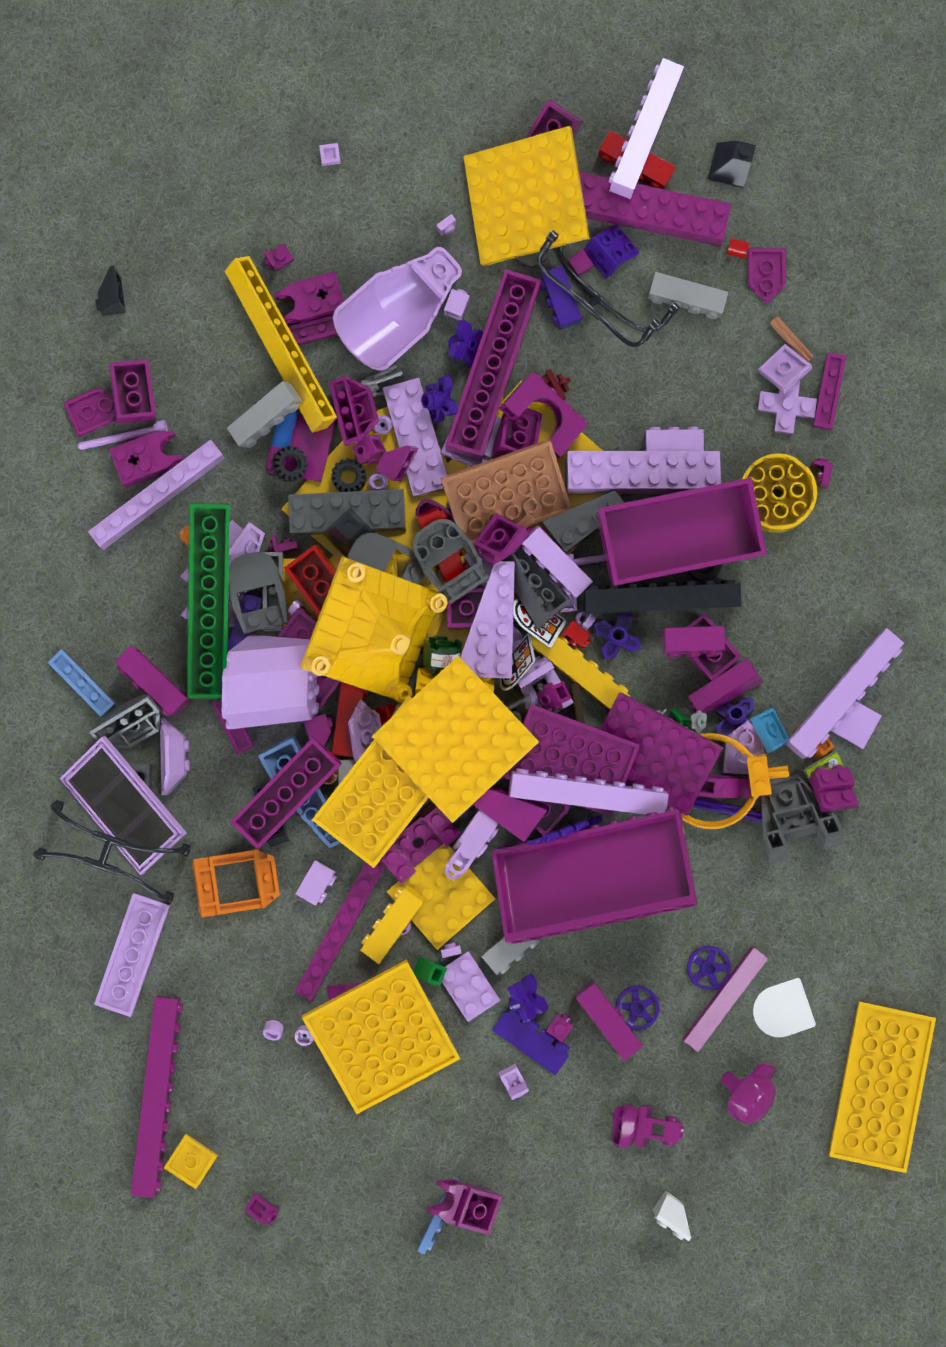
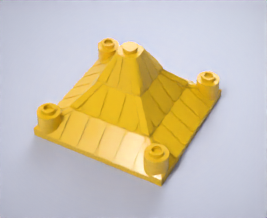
[300,556,448,703]

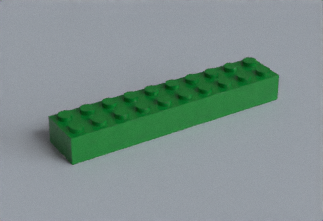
[186,502,230,698]

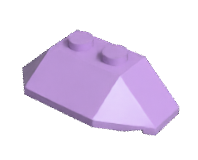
[160,718,190,795]

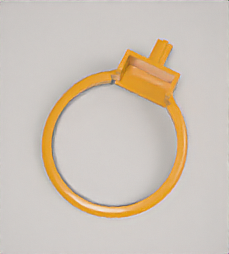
[670,733,789,829]

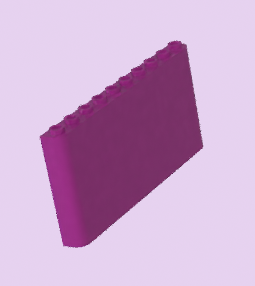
[492,808,698,944]

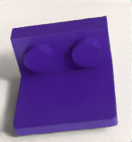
[583,224,640,279]

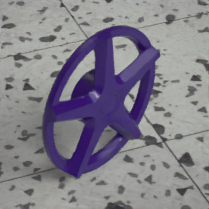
[687,946,731,990]
[616,986,659,1030]

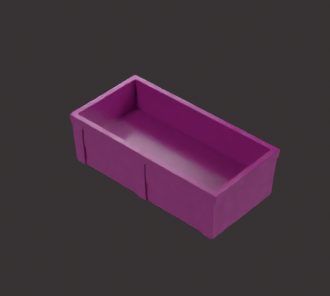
[596,478,767,586]

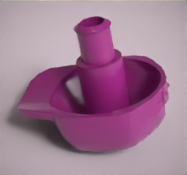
[721,1063,776,1124]

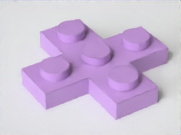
[757,380,817,435]

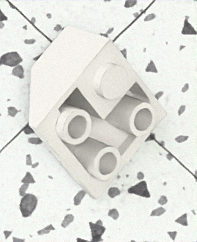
[652,1190,691,1241]

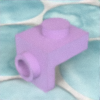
[498,1064,529,1100]

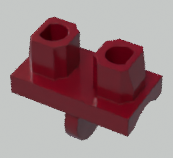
[542,368,571,400]

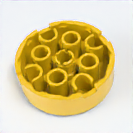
[741,454,817,533]

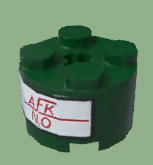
[422,636,462,673]

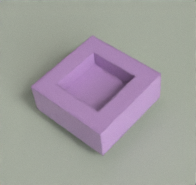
[319,143,341,166]
[436,214,456,236]
[441,942,462,958]

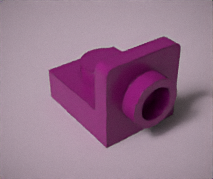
[263,243,294,272]
[811,458,833,489]
[269,534,299,554]
[245,1193,280,1225]

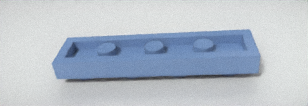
[48,649,116,717]
[417,1176,460,1255]

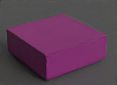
[568,250,594,276]

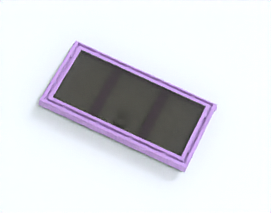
[60,736,187,875]

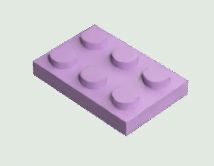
[442,951,500,1022]

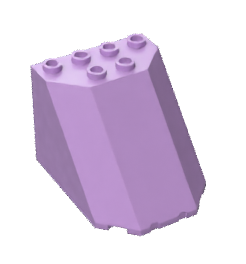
[222,635,319,729]

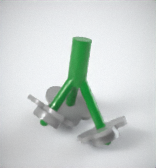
[670,708,707,734]

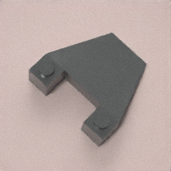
[761,774,844,864]

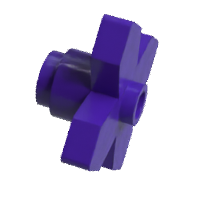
[448,320,483,369]
[421,376,458,423]
[593,613,641,660]
[715,698,754,736]
[508,974,549,1023]

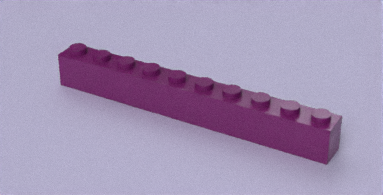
[131,995,183,1198]

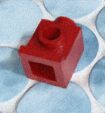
[561,621,591,649]

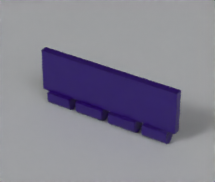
[527,815,603,845]
[492,1009,570,1075]

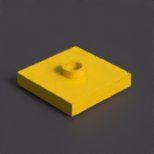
[164,1134,218,1189]

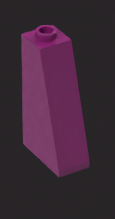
[688,658,763,714]
[473,786,549,842]

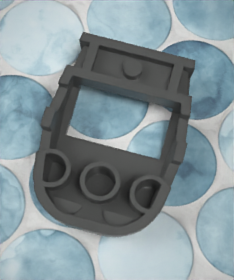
[413,519,489,604]
[347,532,424,585]
[228,552,289,634]

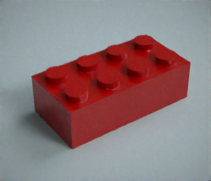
[284,545,336,616]

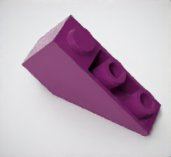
[698,773,752,798]

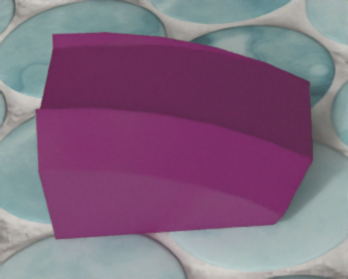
[473,513,530,565]

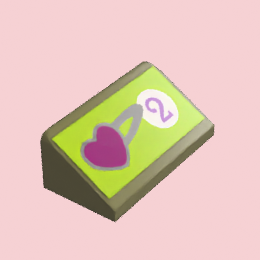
[802,750,845,785]

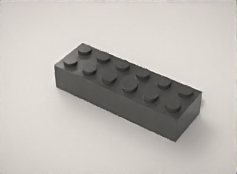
[288,489,406,536]

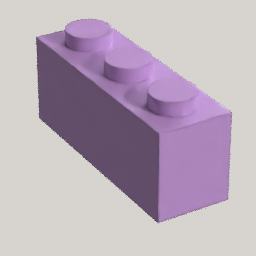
[645,427,704,451]

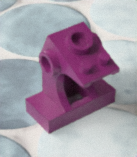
[635,1105,684,1147]

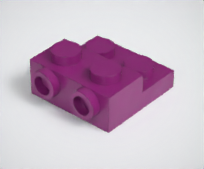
[809,765,859,812]

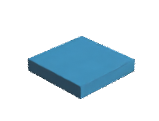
[750,707,789,753]

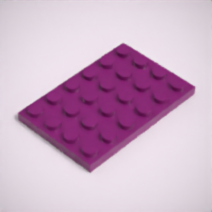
[601,692,723,815]
[502,703,640,817]

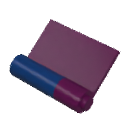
[265,408,337,482]

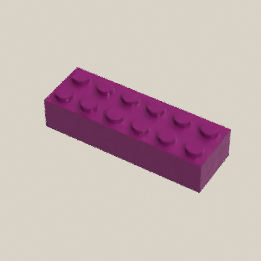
[230,736,342,849]

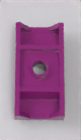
[381,803,461,884]

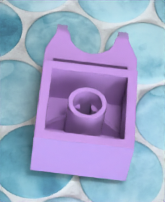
[445,809,499,880]

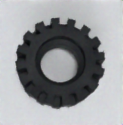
[271,446,308,482]
[331,458,366,492]

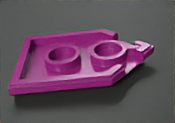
[748,248,786,304]
[63,388,116,437]

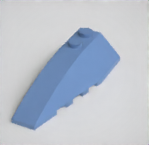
[258,735,341,848]

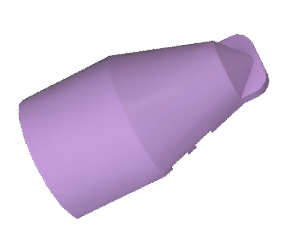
[333,247,462,371]

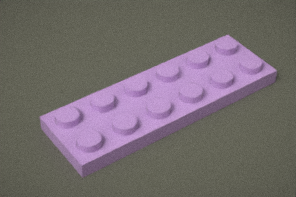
[383,378,447,497]
[94,893,171,1017]

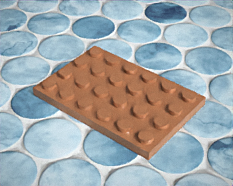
[440,439,571,544]

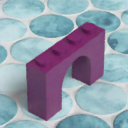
[499,372,588,459]

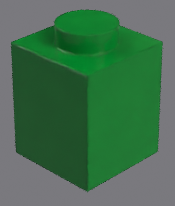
[413,956,447,986]

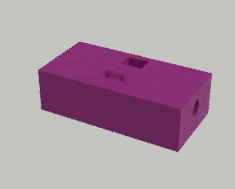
[575,980,643,1061]

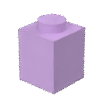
[444,289,470,320]

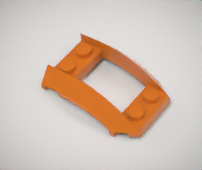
[192,849,280,918]

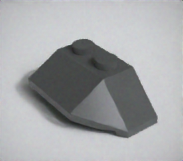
[89,695,160,748]

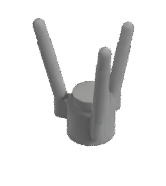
[361,365,403,397]

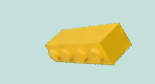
[360,885,426,964]

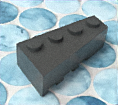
[502,544,571,629]

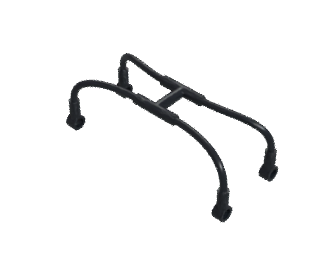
[538,230,681,347]
[33,800,191,904]

